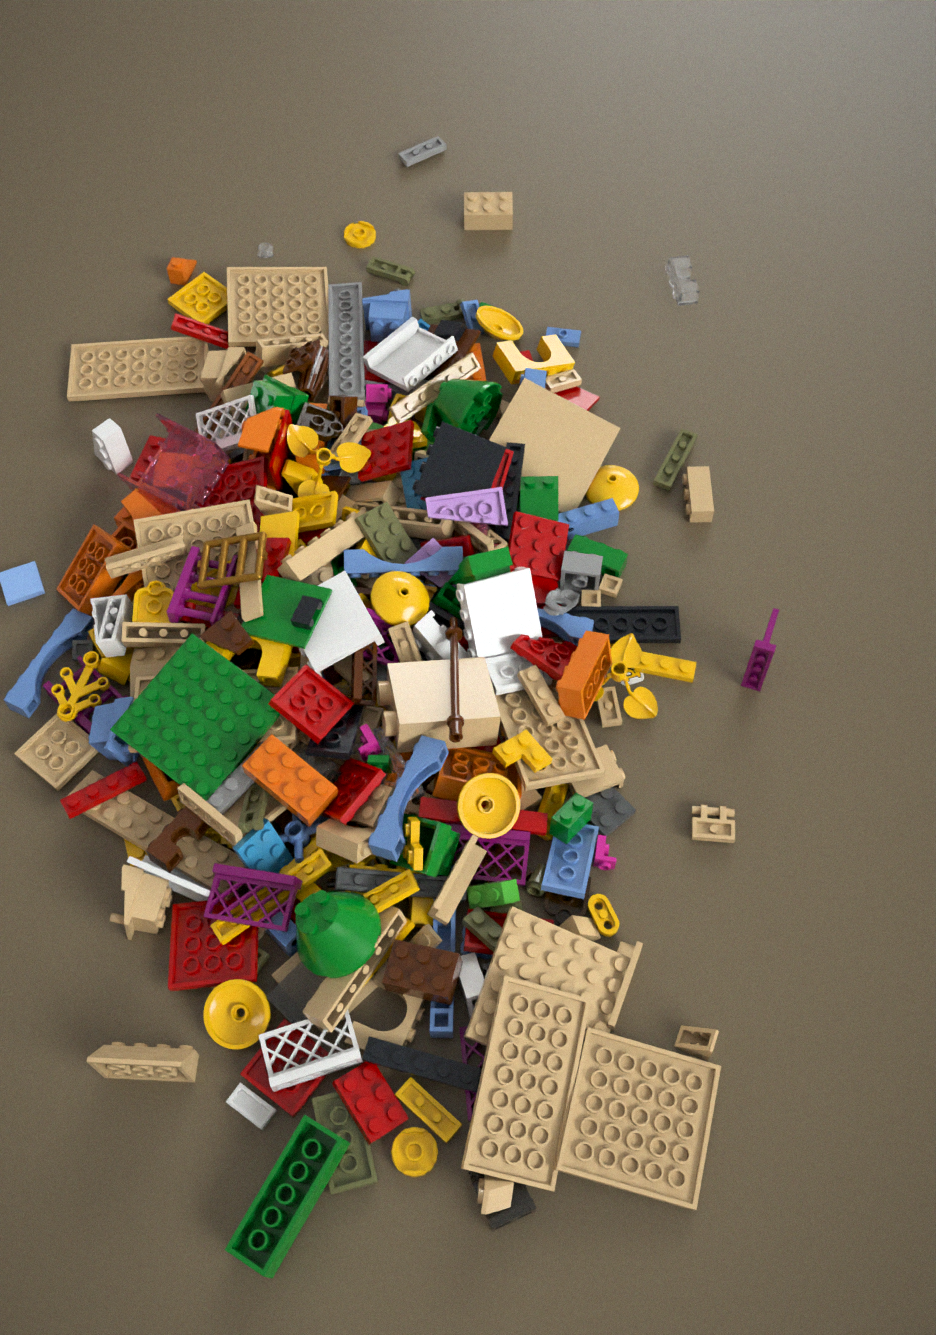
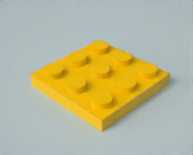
[167,272,228,324]

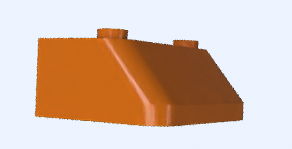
[238,407,285,491]

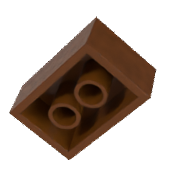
[382,939,463,1005]

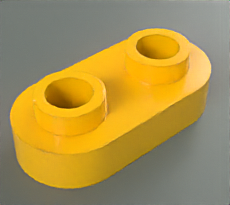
[587,894,619,937]

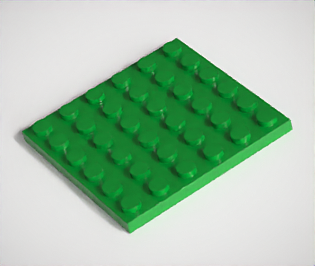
[110,634,281,801]

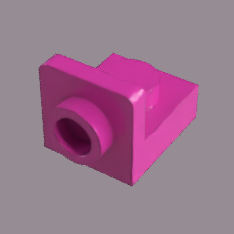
[366,384,392,403]
[358,723,382,761]
[593,835,617,870]

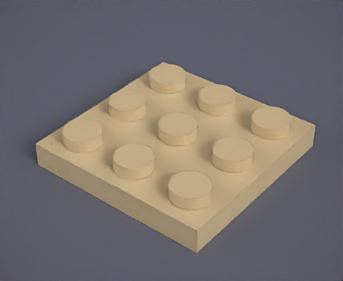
[14,713,99,791]

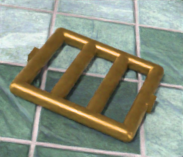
[197,532,268,589]

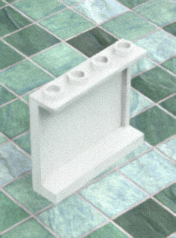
[362,317,458,392]
[456,566,542,659]
[299,571,385,677]

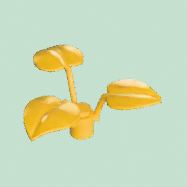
[287,424,371,497]
[594,633,658,719]

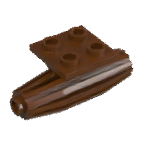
[282,339,329,402]

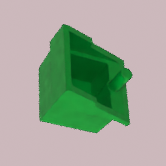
[245,375,309,425]
[448,547,513,590]
[390,813,461,878]

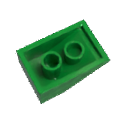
[520,476,559,522]

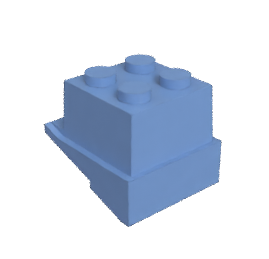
[362,289,412,342]
[88,697,140,766]

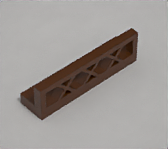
[350,628,378,707]

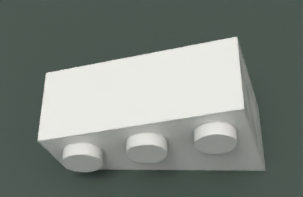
[92,418,134,474]
[90,594,133,658]
[412,610,469,661]

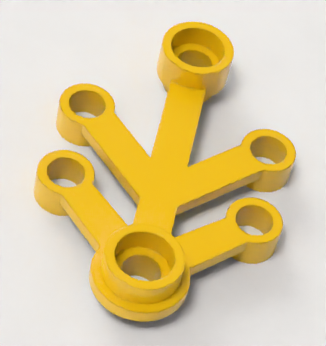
[51,651,110,722]

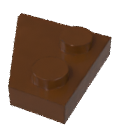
[200,611,255,655]

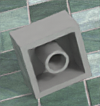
[560,551,603,594]

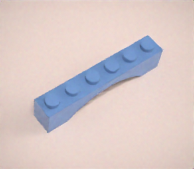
[344,546,463,578]
[4,608,94,718]
[537,608,594,647]
[368,735,449,862]
[430,899,456,1038]

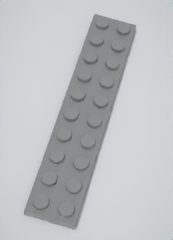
[328,282,365,402]

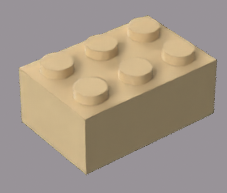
[464,192,513,230]

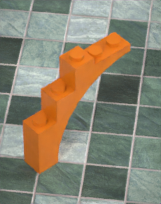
[111,490,163,602]

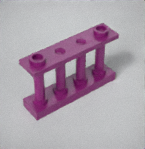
[167,546,238,626]
[42,656,128,734]

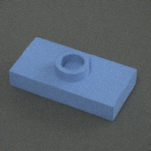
[546,327,581,348]

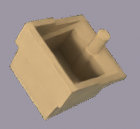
[200,347,255,402]
[110,864,173,940]

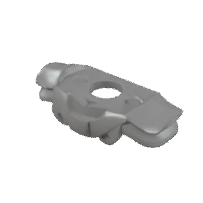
[543,588,580,616]

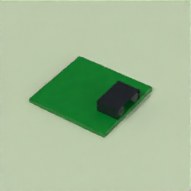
[242,575,332,649]

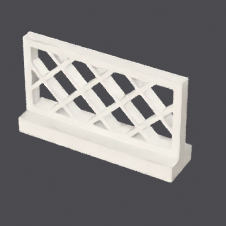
[196,395,257,457]
[127,855,218,901]
[259,1010,363,1092]

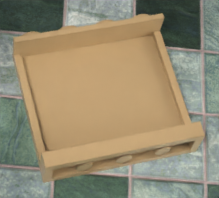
[177,754,287,846]

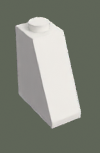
[458,952,484,1019]

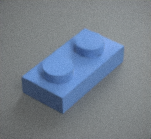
[460,300,486,334]

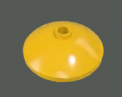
[476,306,524,341]
[585,465,639,510]
[370,571,429,626]
[457,773,520,839]
[203,979,270,1049]

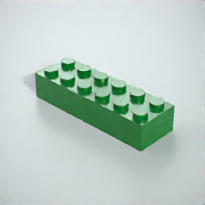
[225,1115,350,1278]

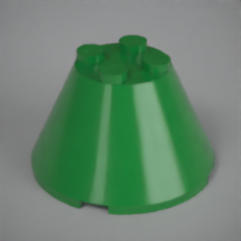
[433,379,503,436]
[295,890,381,978]

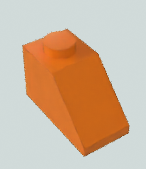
[167,257,197,286]

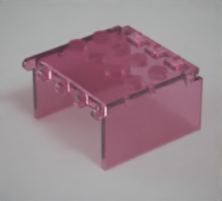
[117,413,229,512]

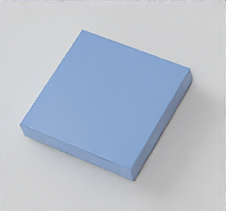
[0,561,45,606]

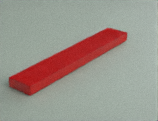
[418,797,548,836]

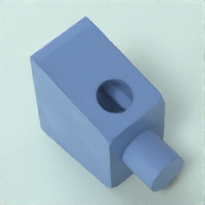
[265,911,298,958]

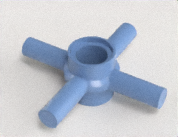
[279,813,323,863]

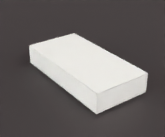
[226,1082,277,1131]

